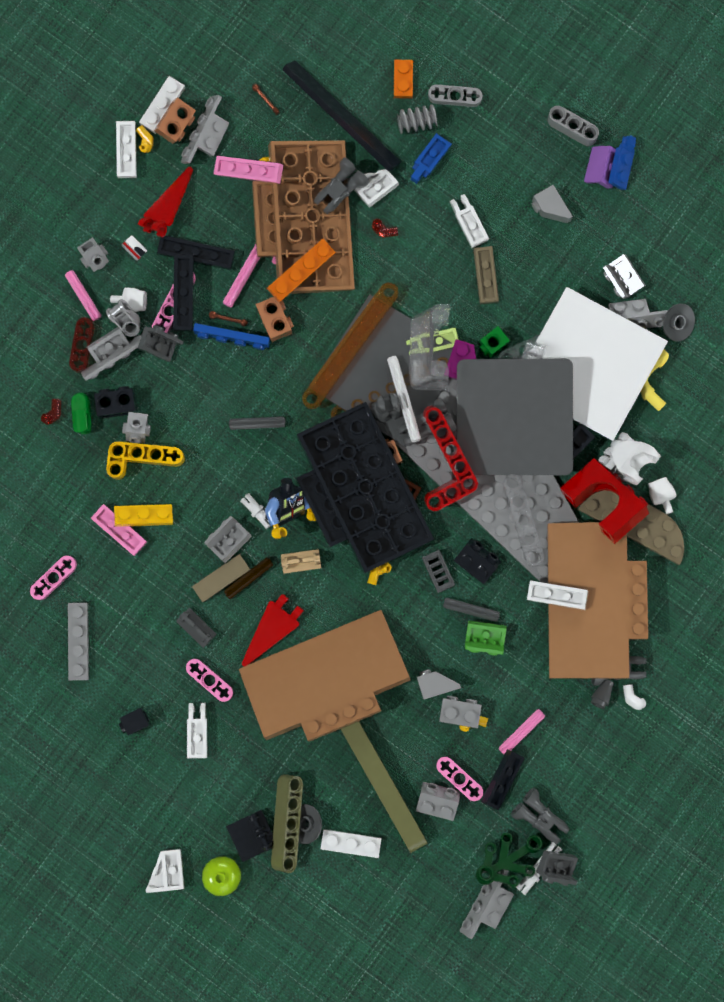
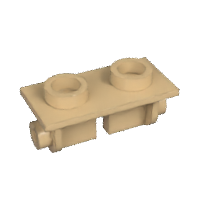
[281,549,321,574]

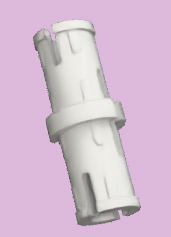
[240,493,270,529]

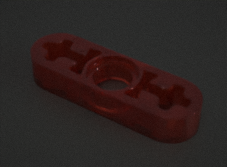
[69,317,94,373]

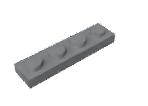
[68,603,89,681]

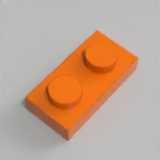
[394,60,413,99]

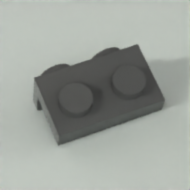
[138,325,184,362]
[536,850,578,886]

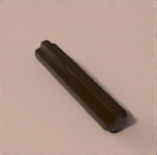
[224,557,273,599]

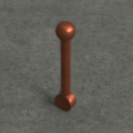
[252,84,280,115]
[209,311,248,326]

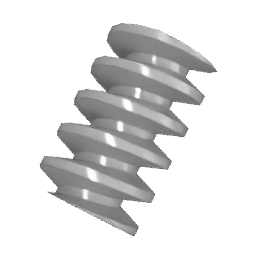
[397,105,437,134]

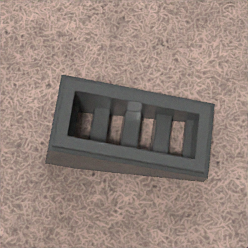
[422,550,455,593]

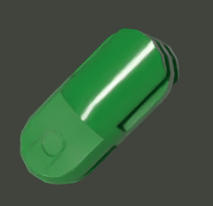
[71,392,92,435]

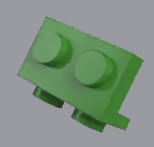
[465,621,507,655]

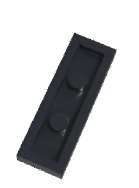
[481,749,525,810]

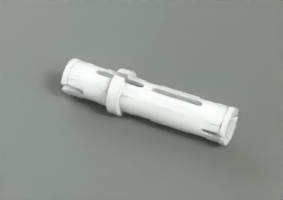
[516,842,562,896]

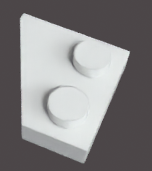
[347,169,399,208]
[146,849,184,893]

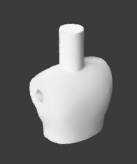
[110,288,147,312]
[648,477,676,514]

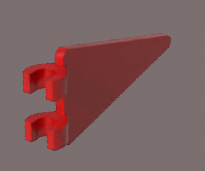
[138,167,193,237]
[242,594,304,667]

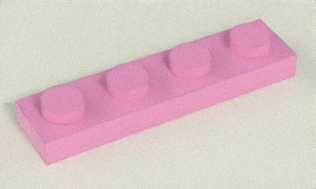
[214,156,283,184]

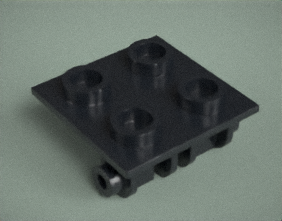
[226,810,273,862]

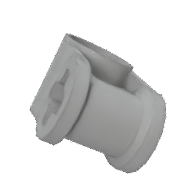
[106,299,141,337]

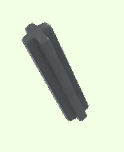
[229,417,286,430]
[443,598,500,622]

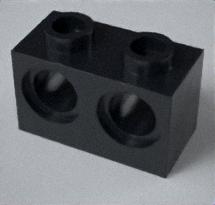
[94,386,137,419]
[573,424,595,459]

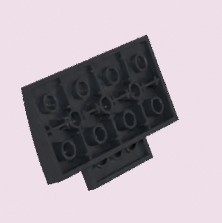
[296,402,434,574]

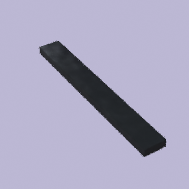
[282,60,401,172]

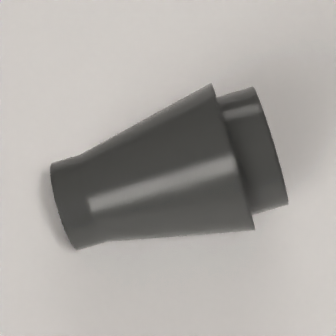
[591,680,614,709]

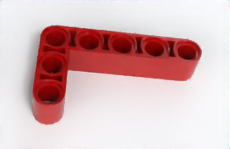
[423,405,478,511]

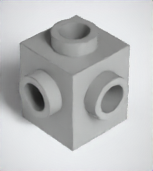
[77,237,109,272]
[122,412,151,444]

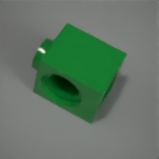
[479,326,510,358]

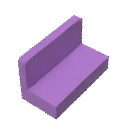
[584,146,616,188]

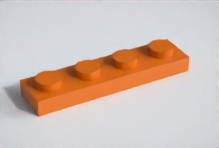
[267,238,336,303]

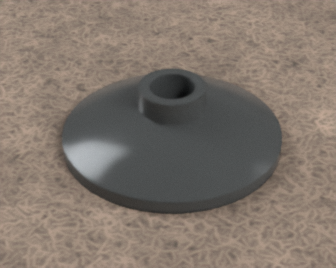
[663,303,695,341]
[299,804,322,844]

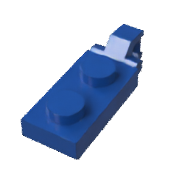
[410,133,452,184]
[608,135,636,190]

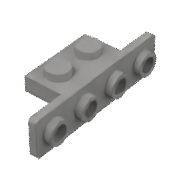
[181,95,229,164]
[608,299,668,329]
[81,327,142,381]
[460,862,514,939]

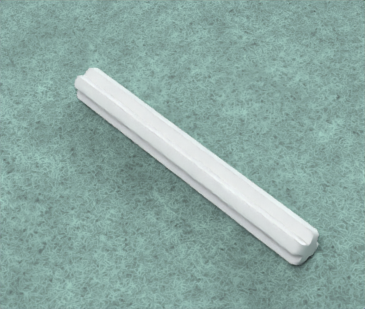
[387,356,421,442]

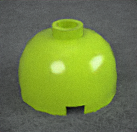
[202,856,241,896]

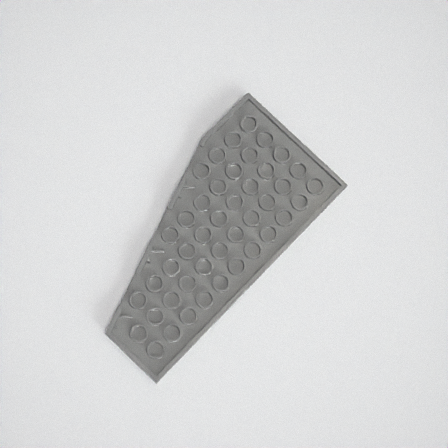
[391,378,579,583]

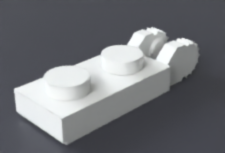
[450,194,489,248]
[187,703,207,758]

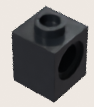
[119,707,151,735]

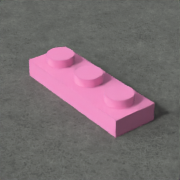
[91,504,147,556]

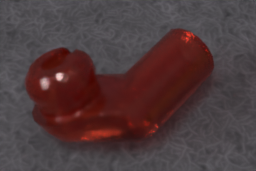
[372,219,398,238]
[41,399,61,425]

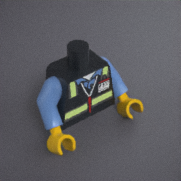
[265,478,316,539]

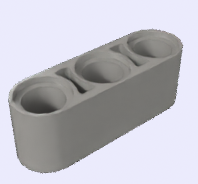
[547,106,599,146]

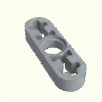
[428,85,483,107]

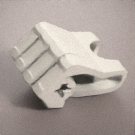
[598,432,661,485]

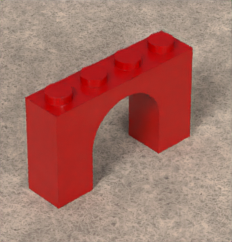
[560,458,649,544]

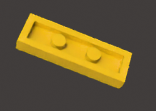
[114,504,173,527]

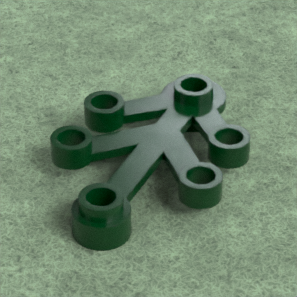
[476,833,542,889]

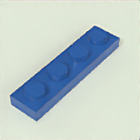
[193,323,270,350]

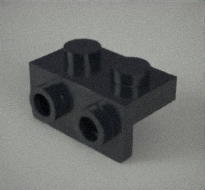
[454,538,501,584]

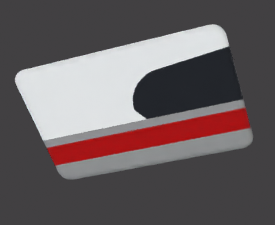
[122,235,147,261]

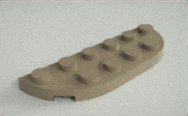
[577,490,684,565]

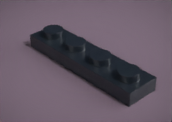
[157,236,235,270]
[173,255,194,331]

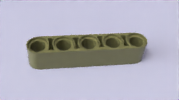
[271,774,303,873]

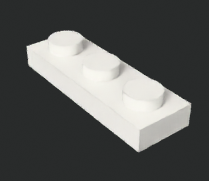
[139,76,185,134]
[116,121,137,178]
[527,581,589,610]
[321,829,381,858]

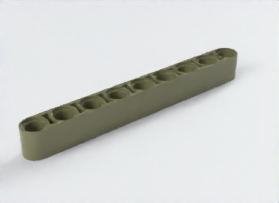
[341,721,428,853]

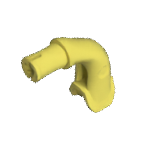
[640,349,669,411]

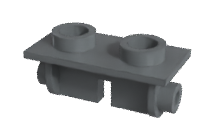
[176,607,217,648]

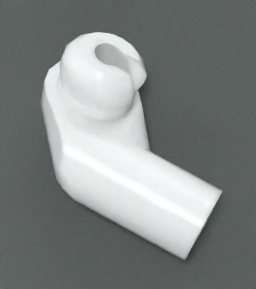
[623,684,646,710]

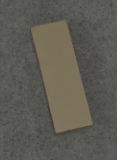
[473,246,499,305]
[192,554,250,603]

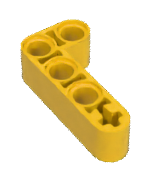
[106,442,185,480]

